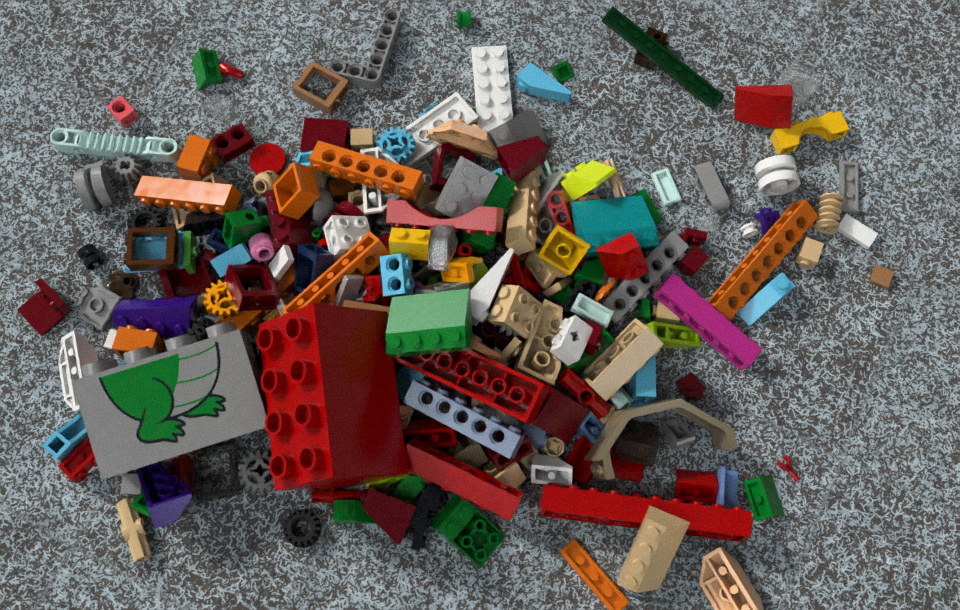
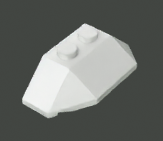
[360,147,402,215]
[58,330,98,412]

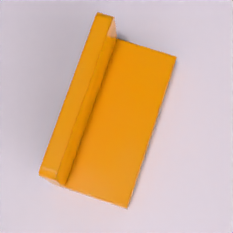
[439,257,483,283]

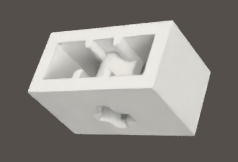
[550,315,593,365]

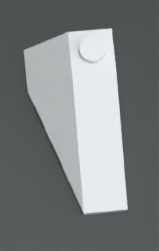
[470,248,514,326]

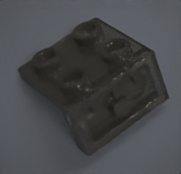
[613,419,659,467]

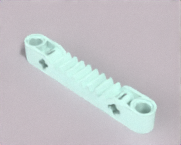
[50,128,181,162]

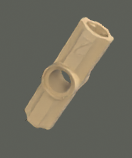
[116,498,153,563]

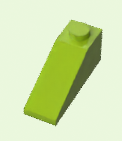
[645,321,701,348]

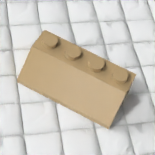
[580,318,664,401]
[617,506,690,593]

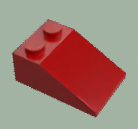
[734,85,793,128]

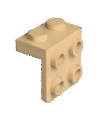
[487,284,542,339]

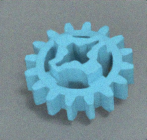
[376,126,416,165]

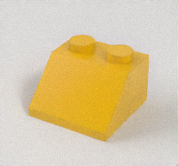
[389,228,434,261]

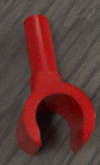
[777,455,800,482]

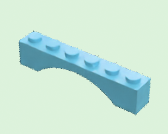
[42,358,126,462]

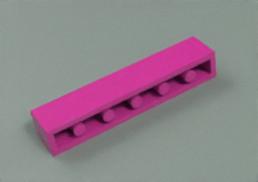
[653,273,762,371]

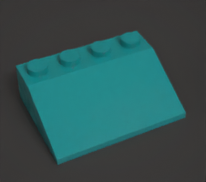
[570,195,659,258]

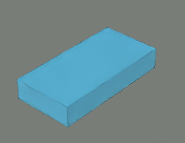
[210,242,253,278]

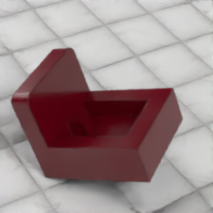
[584,320,604,356]

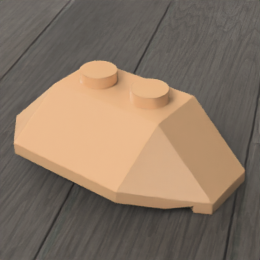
[426,119,497,160]
[699,547,764,610]

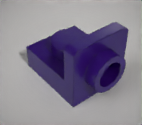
[754,207,780,236]

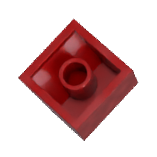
[596,232,649,281]

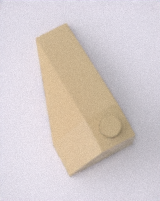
[512,299,563,386]

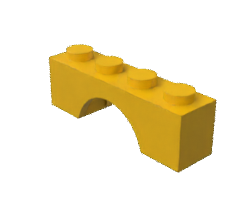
[770,111,849,155]

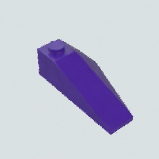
[136,462,192,529]

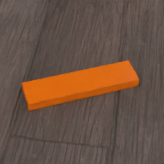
[559,538,630,610]

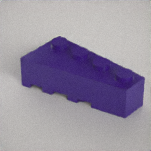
[113,295,198,338]

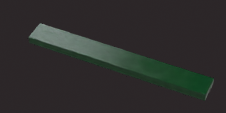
[601,6,723,109]

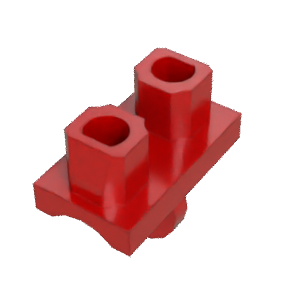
[363,274,392,307]

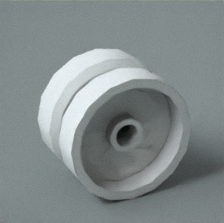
[754,155,801,196]

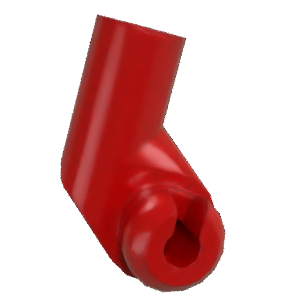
[219,62,244,80]

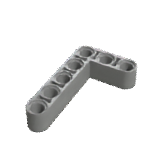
[330,8,401,90]

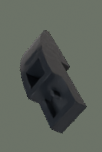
[407,482,444,552]

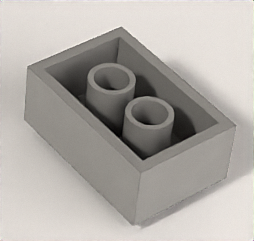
[434,156,498,218]

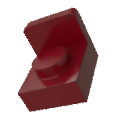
[679,227,708,246]
[675,372,707,402]

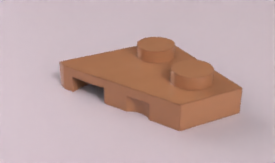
[472,333,502,362]

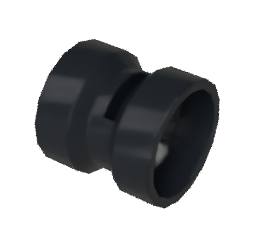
[77,244,104,270]

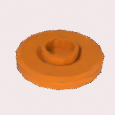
[594,279,617,302]

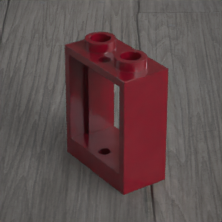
[429,143,476,193]
[224,264,280,311]

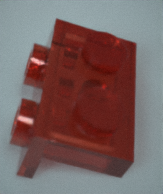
[171,454,196,499]

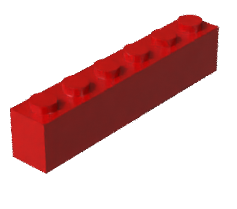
[405,438,524,520]

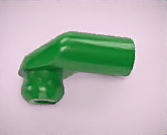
[312,229,325,244]

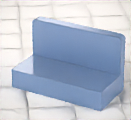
[715,466,738,509]

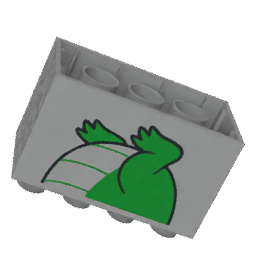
[72,321,267,480]

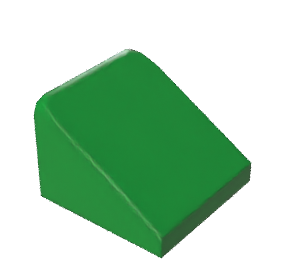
[549,60,575,83]

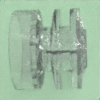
[774,63,818,110]

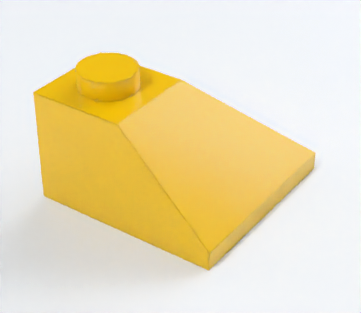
[537,224,591,276]

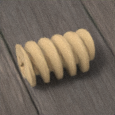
[815,193,844,235]

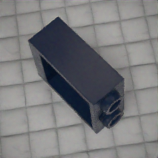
[293,243,334,293]

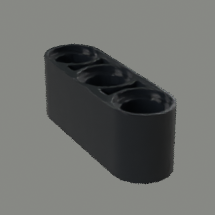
[183,208,239,237]

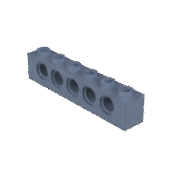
[403,378,525,459]

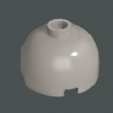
[308,188,337,225]

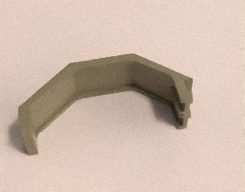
[584,398,738,480]

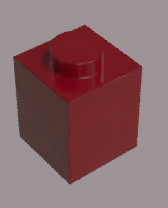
[676,245,709,278]

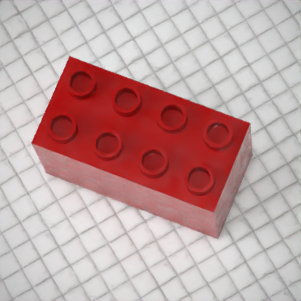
[257,303,408,491]

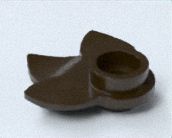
[105,270,140,300]

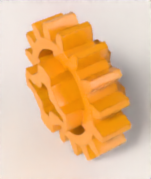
[203,279,239,320]

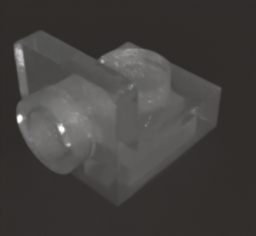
[692,208,721,240]

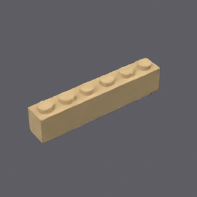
[505,167,541,256]

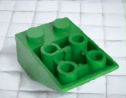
[430,494,506,568]

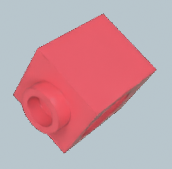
[107,96,139,129]

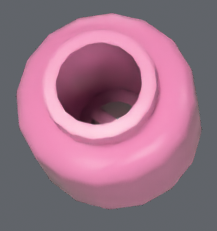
[248,233,275,262]

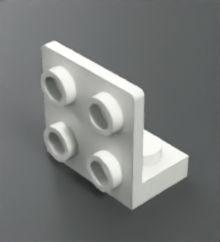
[323,215,371,261]

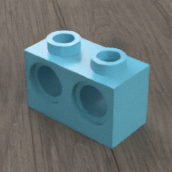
[380,253,415,297]

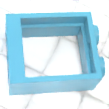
[628,355,656,406]

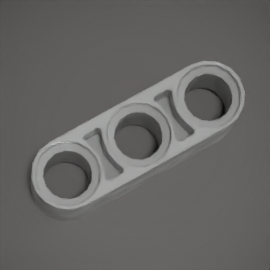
[691,161,730,214]

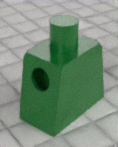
[222,208,269,249]

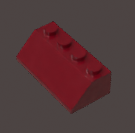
[265,190,313,258]

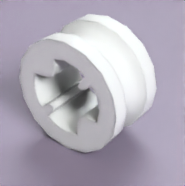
[740,223,759,238]

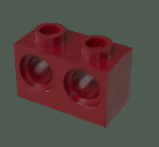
[211,122,255,164]

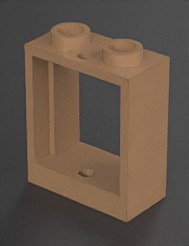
[293,61,350,116]

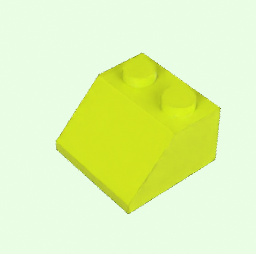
[560,160,617,201]

